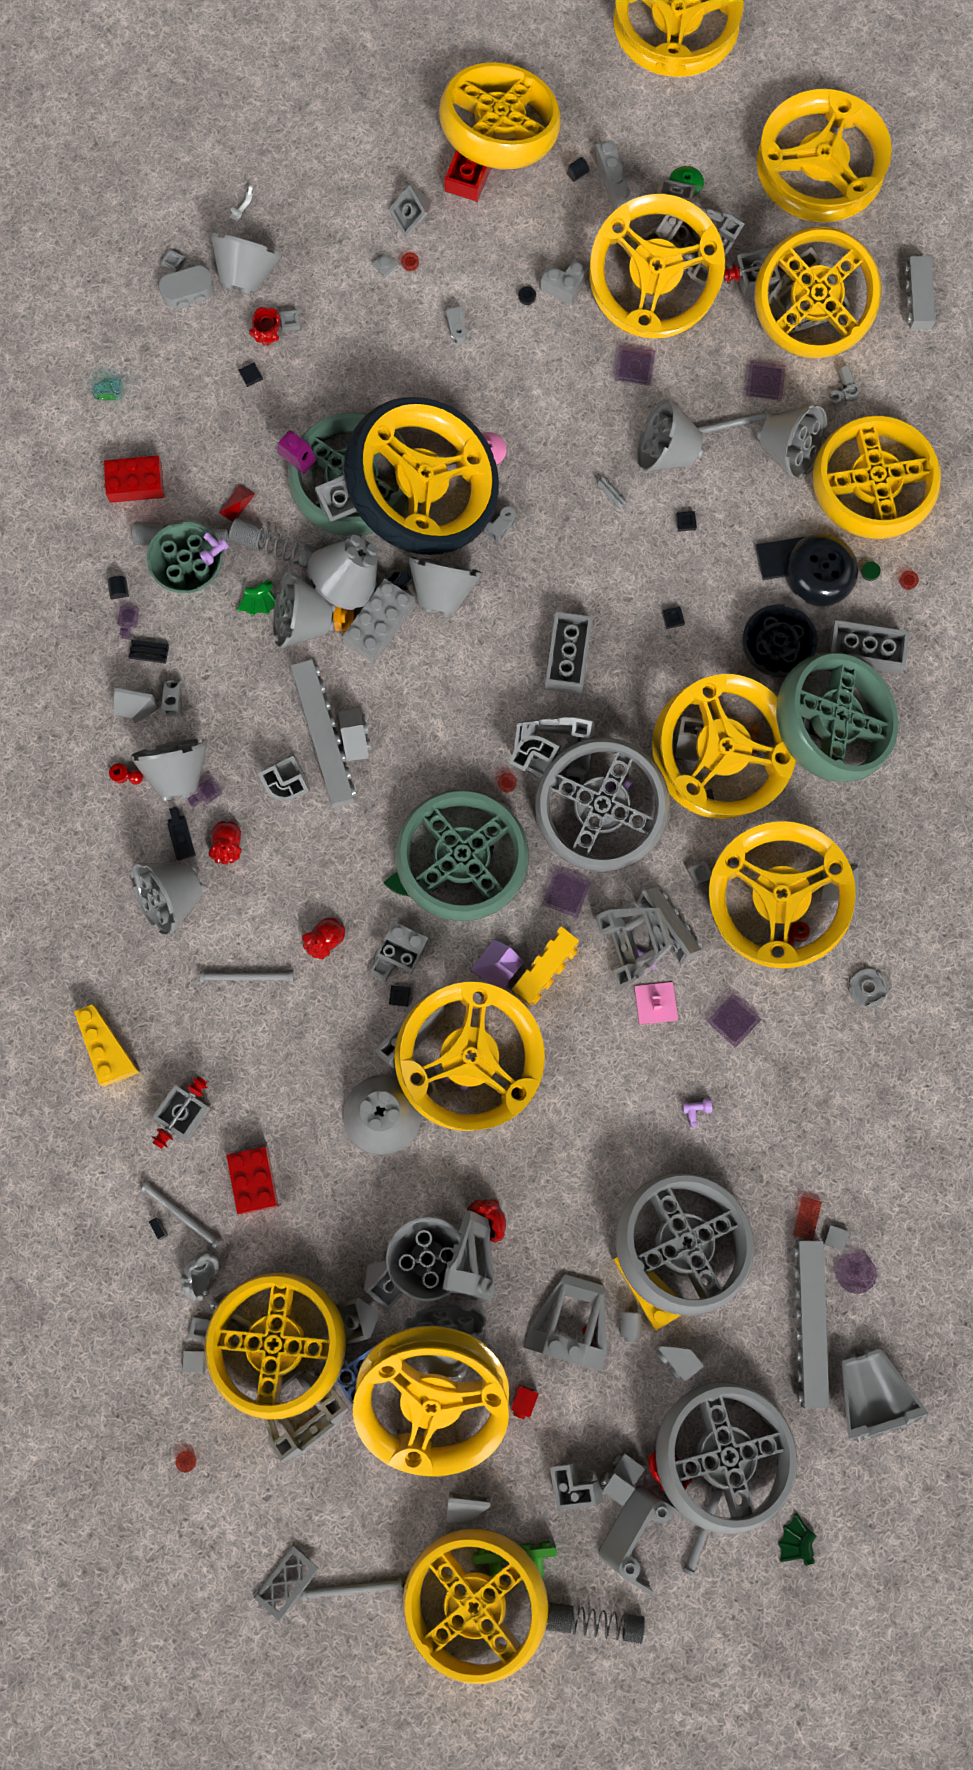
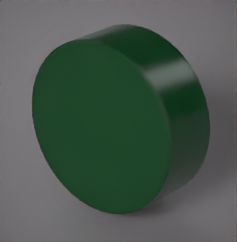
[861,562,881,581]

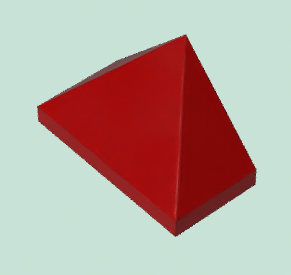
[219,485,255,522]

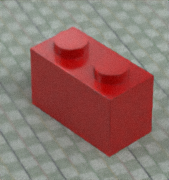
[510,1384,539,1420]

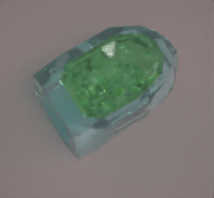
[92,378,123,401]

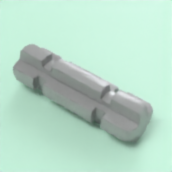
[598,477,627,509]

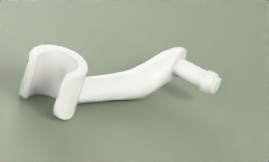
[229,185,253,221]

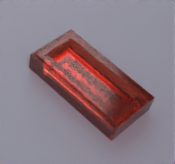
[793,1196,822,1241]

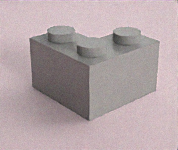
[540,259,589,305]
[338,708,372,762]
[600,1452,645,1506]
[550,1461,603,1510]

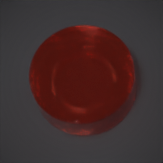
[401,252,419,272]
[899,571,919,590]
[498,773,517,793]
[175,1451,197,1473]

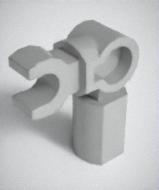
[830,365,860,405]

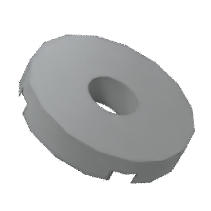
[849,968,888,1007]

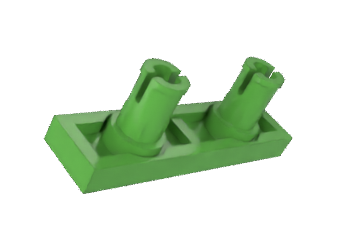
[473,1541,557,1578]

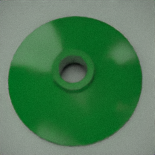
[669,166,704,196]

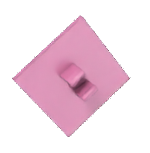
[634,982,678,1025]

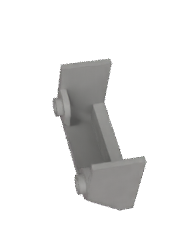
[599,1486,692,1596]

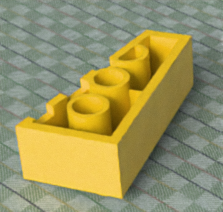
[511,926,579,1007]
[74,1004,141,1087]
[612,1254,681,1331]

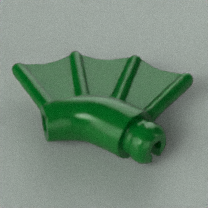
[237,579,276,616]

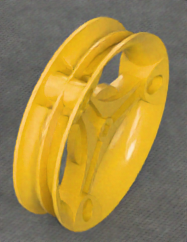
[613,0,744,77]
[757,89,892,222]
[589,194,725,338]
[652,674,796,819]
[709,821,856,968]
[394,982,545,1131]
[353,1326,509,1476]

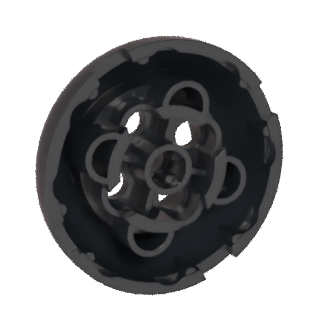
[785,534,858,607]
[742,604,818,677]

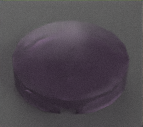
[836,1253,877,1294]

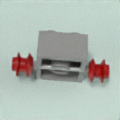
[723,247,793,298]
[151,1076,211,1149]

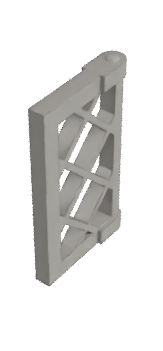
[254,1545,320,1622]

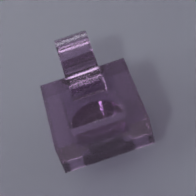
[117,606,140,640]
[187,778,222,808]

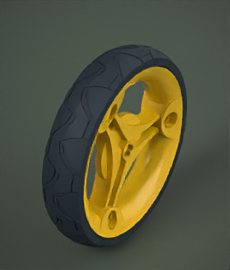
[344,397,499,555]

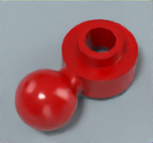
[109,763,143,785]
[778,922,810,946]

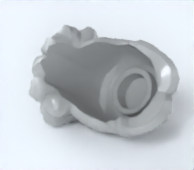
[180,1252,219,1301]

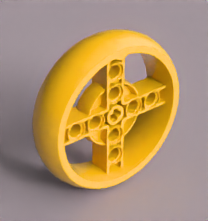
[439,62,561,169]
[754,227,882,359]
[813,416,941,539]
[205,1272,346,1420]
[403,1528,548,1684]

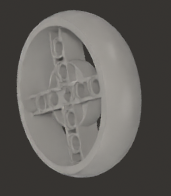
[535,737,670,872]
[616,1173,754,1316]
[656,1382,797,1534]

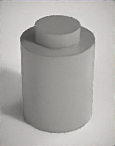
[620,1312,642,1342]

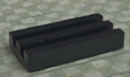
[128,639,169,664]

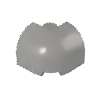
[508,735,561,777]
[258,755,310,801]

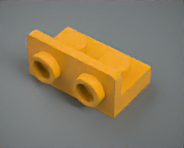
[333,606,354,631]

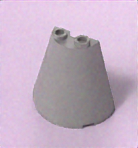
[842,1348,928,1441]

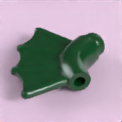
[778,1513,817,1566]

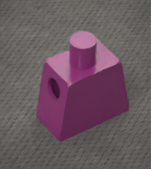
[277,430,316,474]

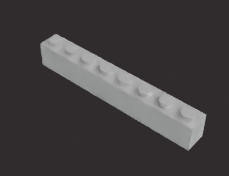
[291,659,357,809]
[793,1241,829,1408]

